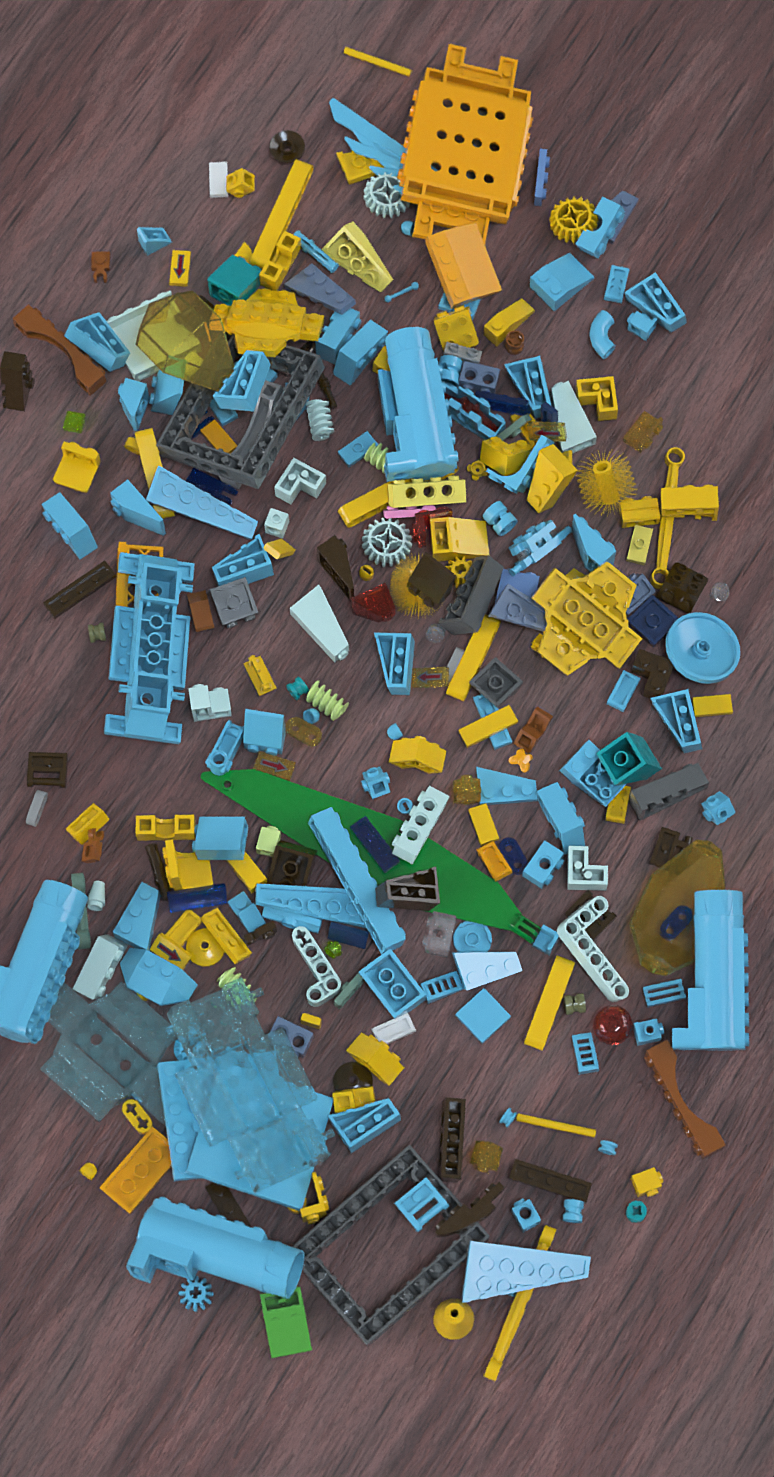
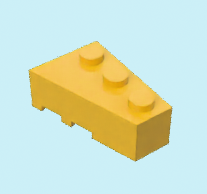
[527,444,578,513]
[661,484,719,521]

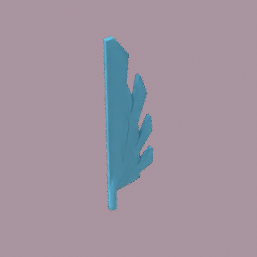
[329,98,439,195]

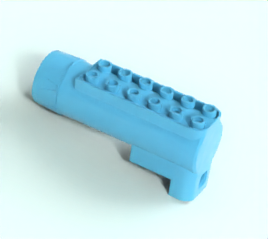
[384,327,459,482]
[0,880,88,1044]
[672,890,749,1051]
[126,1197,304,1299]

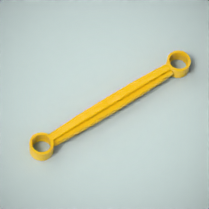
[650,447,685,589]
[484,1225,557,1381]

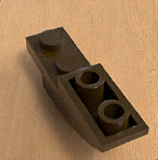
[435,1182,505,1238]

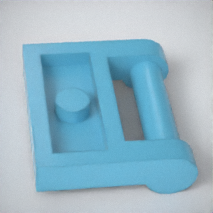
[395,1178,449,1232]

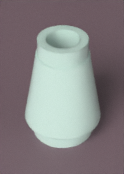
[87,881,105,911]

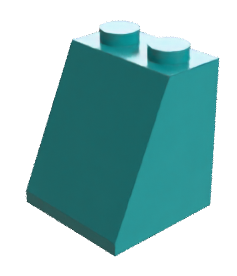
[207,254,262,306]
[596,732,662,786]

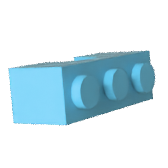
[576,197,625,258]

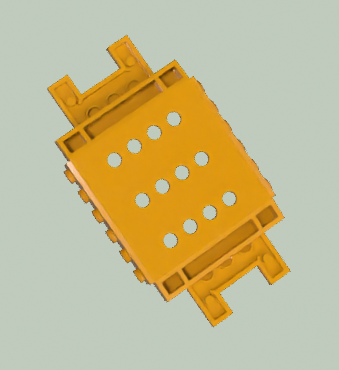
[397,44,533,245]

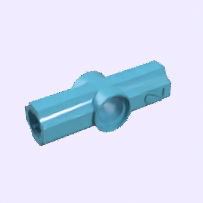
[262,907,323,934]

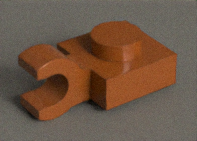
[82,828,104,863]

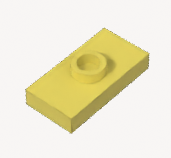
[626,525,653,565]

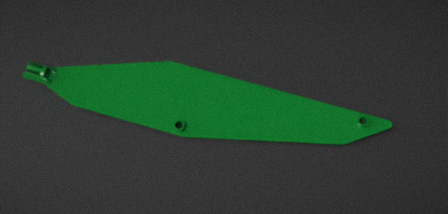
[201,769,541,944]

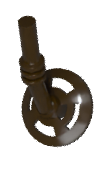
[300,340,337,409]

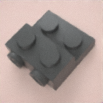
[210,577,258,629]

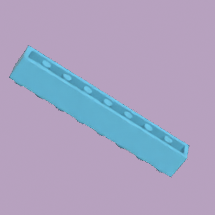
[308,807,406,955]

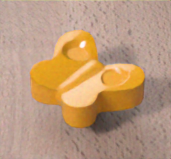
[508,748,533,773]

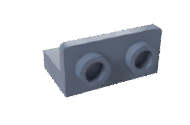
[626,573,656,615]

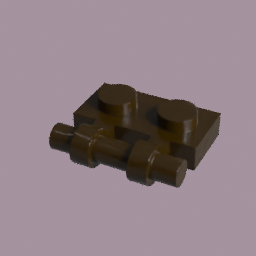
[650,827,693,874]

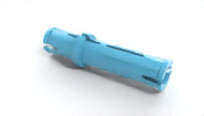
[293,230,339,273]

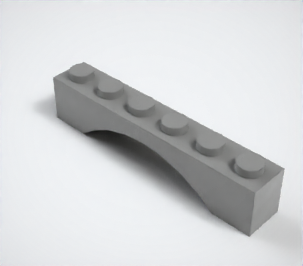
[219,380,283,489]

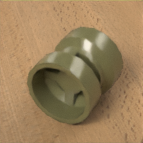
[563,993,586,1015]

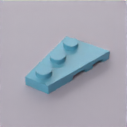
[476,767,537,805]

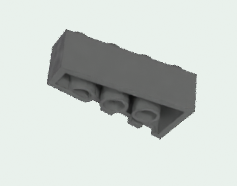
[438,555,504,635]
[629,763,709,821]

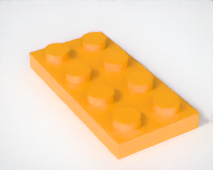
[99,1126,172,1214]

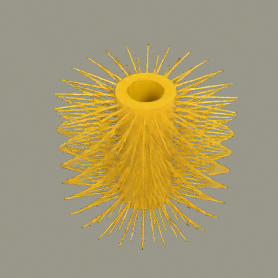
[576,450,638,517]
[390,553,443,619]

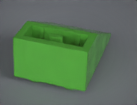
[260,1287,312,1358]

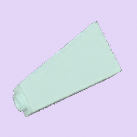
[551,381,597,454]
[290,585,349,662]

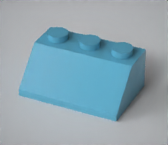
[378,369,398,436]
[359,949,426,1019]

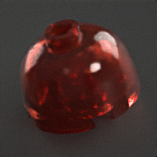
[593,1005,633,1045]

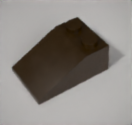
[317,535,355,603]
[407,552,456,610]
[267,840,318,886]

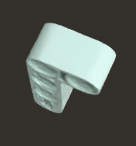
[292,926,341,1007]

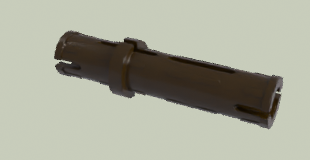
[145,843,174,901]

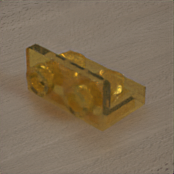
[623,411,664,453]

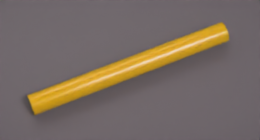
[344,47,412,77]
[516,1113,596,1138]

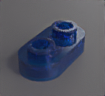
[499,837,528,875]
[660,905,693,940]

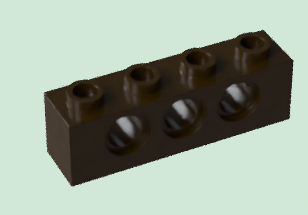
[438,1097,466,1182]

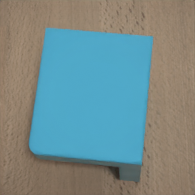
[533,925,560,956]

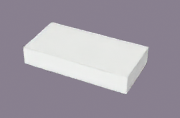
[209,162,228,198]
[372,1013,416,1044]

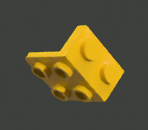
[433,305,479,351]
[53,441,101,493]
[300,1172,329,1224]

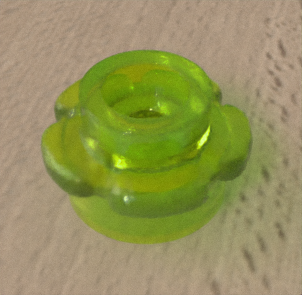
[324,941,342,959]

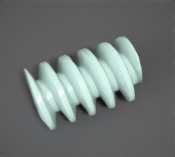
[305,399,334,441]

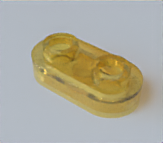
[286,717,322,746]

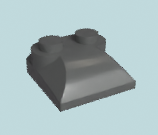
[469,657,523,708]

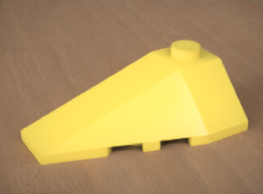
[321,222,393,292]

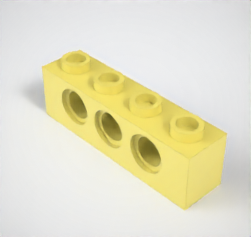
[388,475,466,508]

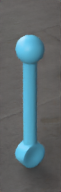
[384,282,419,302]

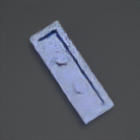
[475,390,531,416]
[350,816,400,874]
[167,883,228,913]

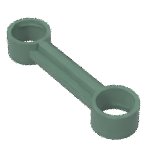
[71,873,91,950]

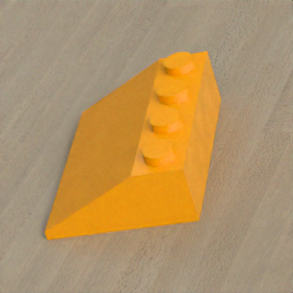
[425,223,502,309]

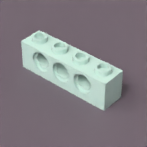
[392,786,450,864]

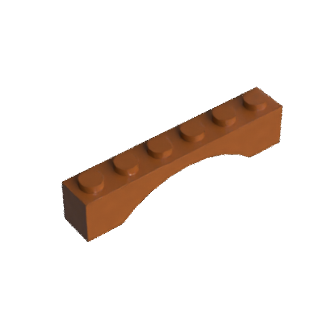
[13,304,106,396]
[644,1039,726,1159]

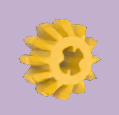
[445,556,472,588]

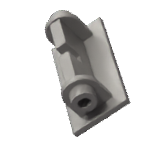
[443,342,482,365]

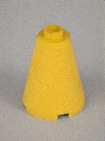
[433,1298,474,1340]

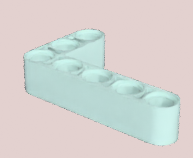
[557,896,629,1002]

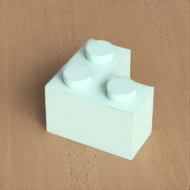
[274,458,326,504]
[188,684,232,722]
[567,846,608,891]

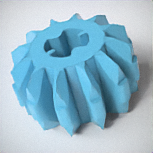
[179,1276,214,1312]

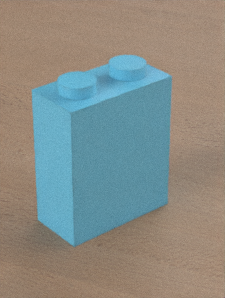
[192,817,248,860]

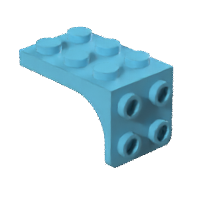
[486,435,555,494]

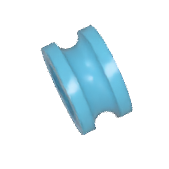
[499,1107,518,1128]
[598,1140,618,1155]

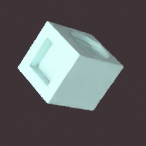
[264,508,289,539]

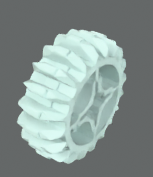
[364,172,410,219]
[362,517,412,567]

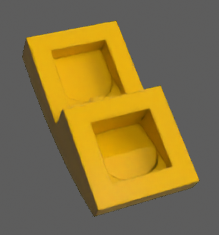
[332,1086,376,1113]

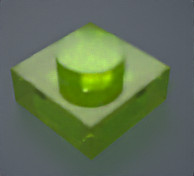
[63,411,86,433]

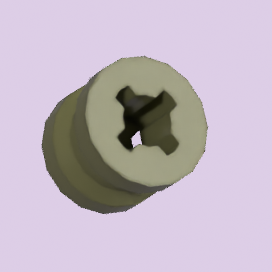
[88,622,106,643]

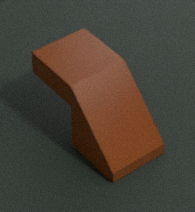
[187,590,214,632]
[513,706,553,754]

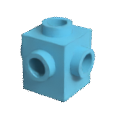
[361,766,390,799]
[701,791,736,825]

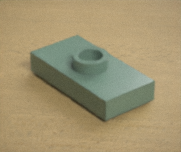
[496,414,532,441]
[334,972,365,1009]

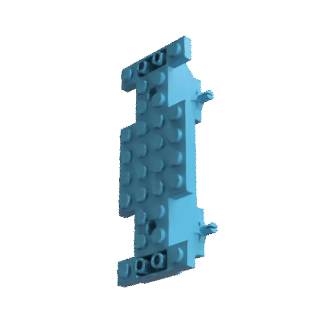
[104,552,194,744]

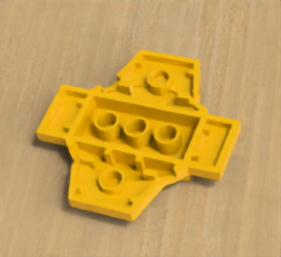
[208,288,324,357]
[531,562,643,675]

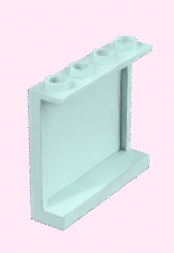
[107,291,201,381]

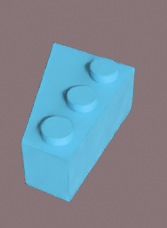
[333,319,388,386]
[213,350,271,412]
[537,782,585,855]
[113,882,161,951]
[328,1098,401,1153]

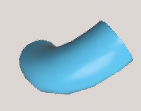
[589,310,616,359]

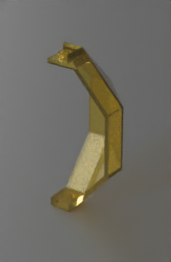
[136,291,234,391]
[629,839,725,976]

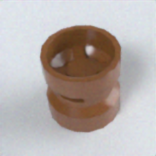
[505,330,524,355]

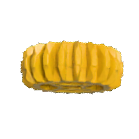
[549,196,599,244]

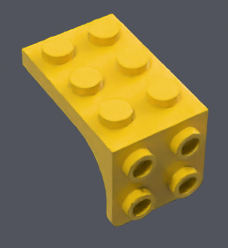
[162,839,213,895]

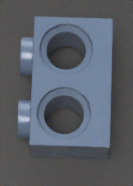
[459,361,500,396]
[267,1016,314,1058]

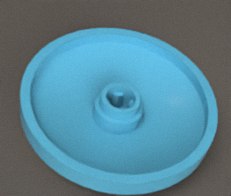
[666,612,740,684]

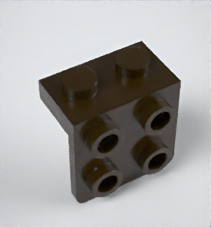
[657,562,708,614]

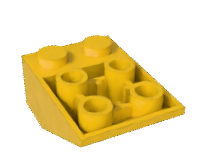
[430,517,489,561]

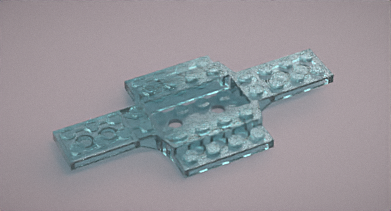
[40,981,180,1127]

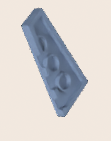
[284,264,356,314]

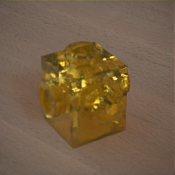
[453,775,481,805]
[470,1140,503,1173]

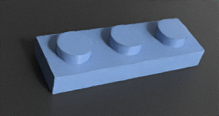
[534,149,550,206]

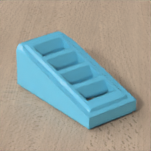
[420,971,464,1004]
[572,1032,599,1075]

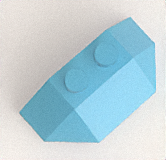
[120,948,198,1006]

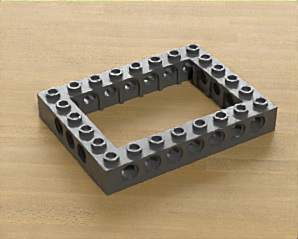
[156,331,325,489]
[293,1145,490,1348]

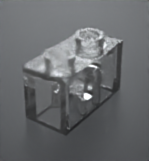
[422,911,456,958]

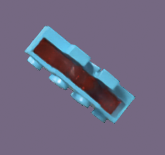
[444,383,506,440]

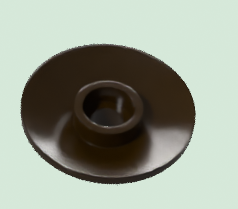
[269,130,305,163]
[333,1062,373,1092]

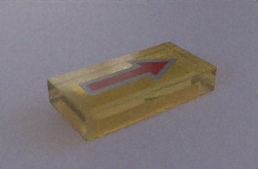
[527,421,567,442]
[412,667,449,688]
[253,751,296,781]

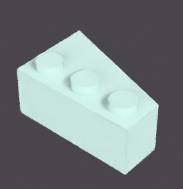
[73,935,128,1000]

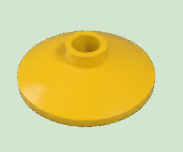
[186,928,225,967]

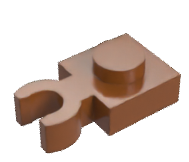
[91,252,111,283]

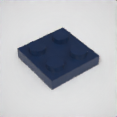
[628,595,679,647]

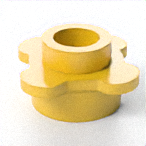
[467,460,488,481]

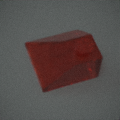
[351,583,396,623]

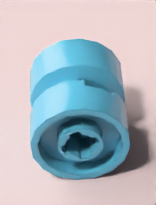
[438,355,463,388]
[482,501,518,537]

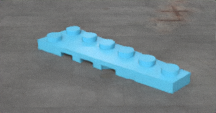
[146,466,258,540]
[256,884,366,928]

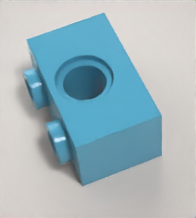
[522,840,565,889]

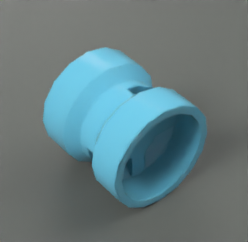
[562,1199,584,1223]

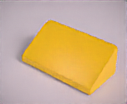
[66,803,109,845]

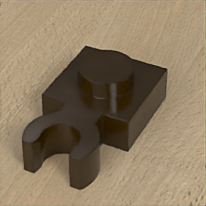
[243,921,277,946]

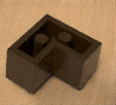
[631,649,674,699]

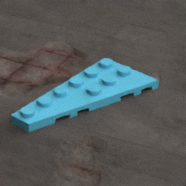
[462,1241,591,1303]

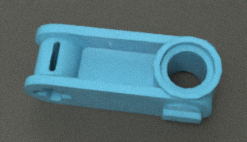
[205,720,244,776]

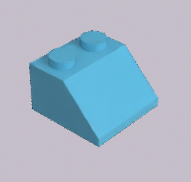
[118,378,149,431]

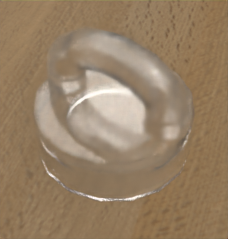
[709,582,729,601]
[425,624,446,643]

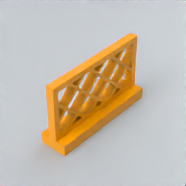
[115,542,163,607]

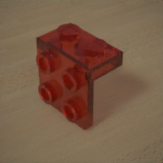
[412,507,453,548]

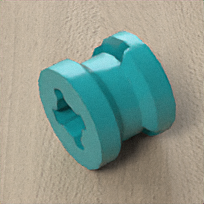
[286,676,309,700]
[626,1201,647,1223]

